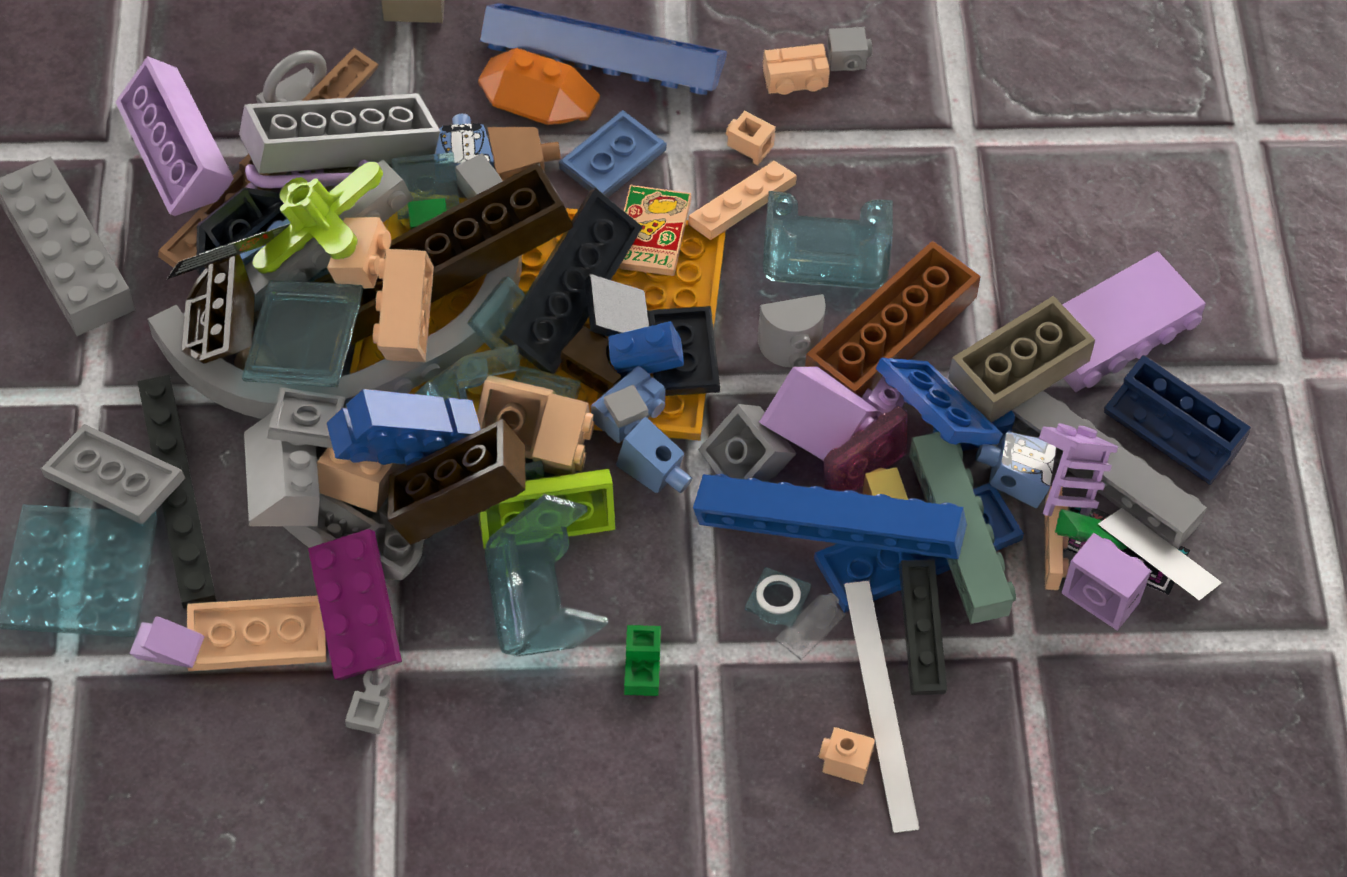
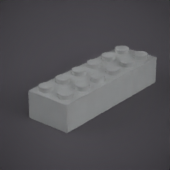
[239,93,440,174]
[0,156,135,336]

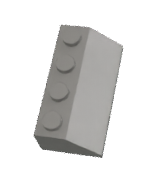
[244,412,320,526]

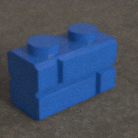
[608,321,684,380]

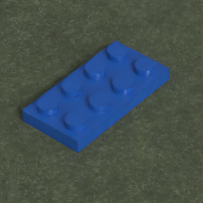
[876,358,1002,446]

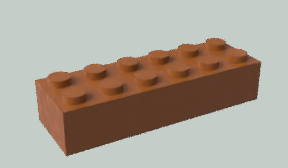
[805,240,981,398]

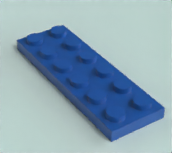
[814,483,1024,613]

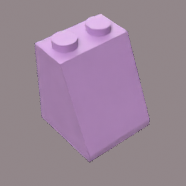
[759,367,879,466]

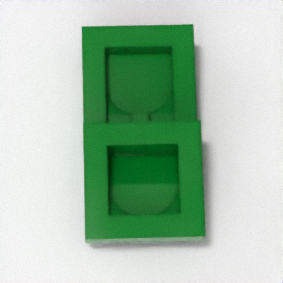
[624,625,661,696]

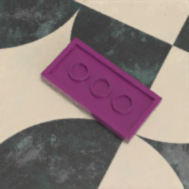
[308,529,402,681]

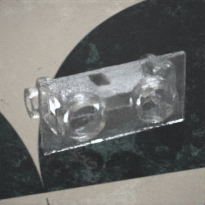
[775,593,846,660]

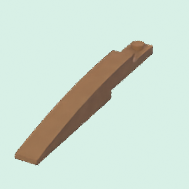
[158,48,378,268]

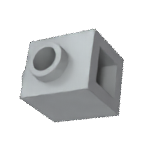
[827,27,872,71]

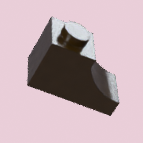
[561,326,621,395]

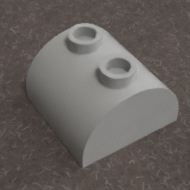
[757,294,826,368]

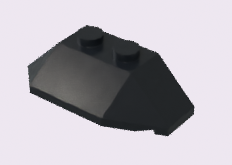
[196,187,287,275]

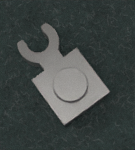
[345,671,391,735]

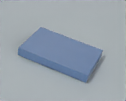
[559,110,667,198]

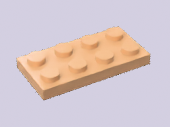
[187,596,327,671]

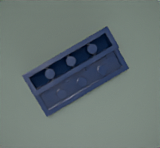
[1104,355,1251,485]

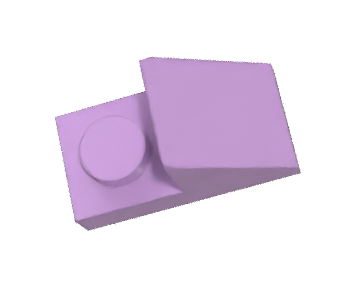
[130,617,205,668]

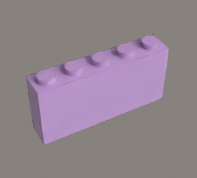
[1062,251,1206,392]

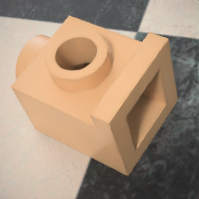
[726,111,775,165]

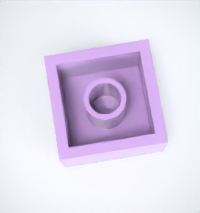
[1062,533,1151,631]

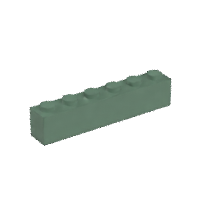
[909,432,1016,624]

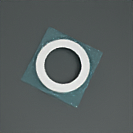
[745,567,812,628]

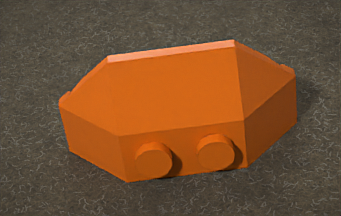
[478,48,600,125]

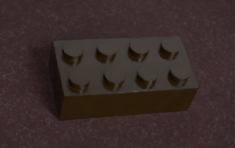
[388,419,526,545]

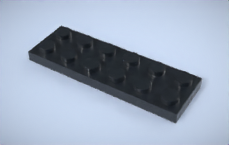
[499,188,643,377]

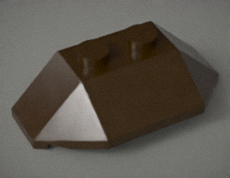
[182,254,255,364]

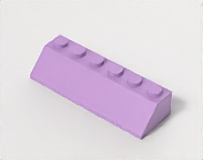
[115,56,234,216]

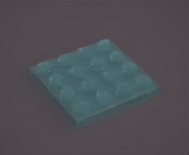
[0,504,158,637]

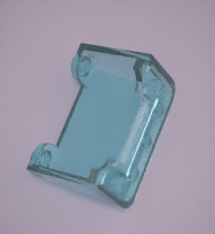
[763,191,893,289]

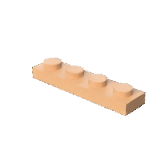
[688,161,797,240]

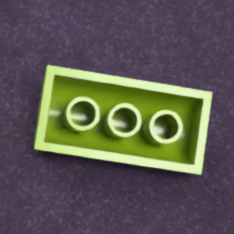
[478,469,615,549]

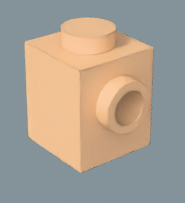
[819,727,875,784]

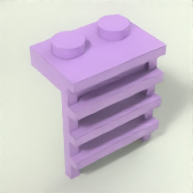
[1039,423,1118,516]

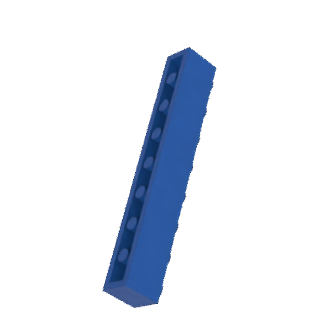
[693,474,967,559]

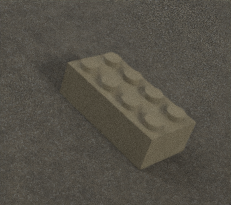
[948,296,1095,423]

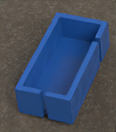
[326,389,481,465]

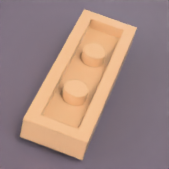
[1045,486,1069,590]

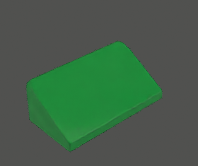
[1055,509,1127,550]

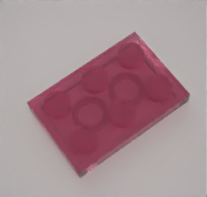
[824,405,907,492]

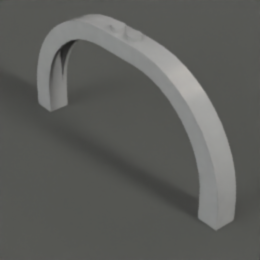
[148,153,522,419]

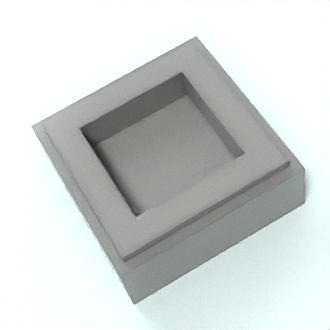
[604,385,649,428]

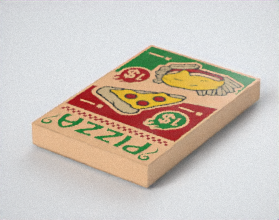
[619,185,691,276]

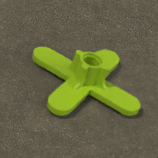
[252,162,383,274]

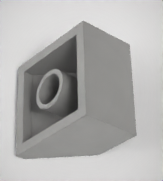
[698,404,797,482]

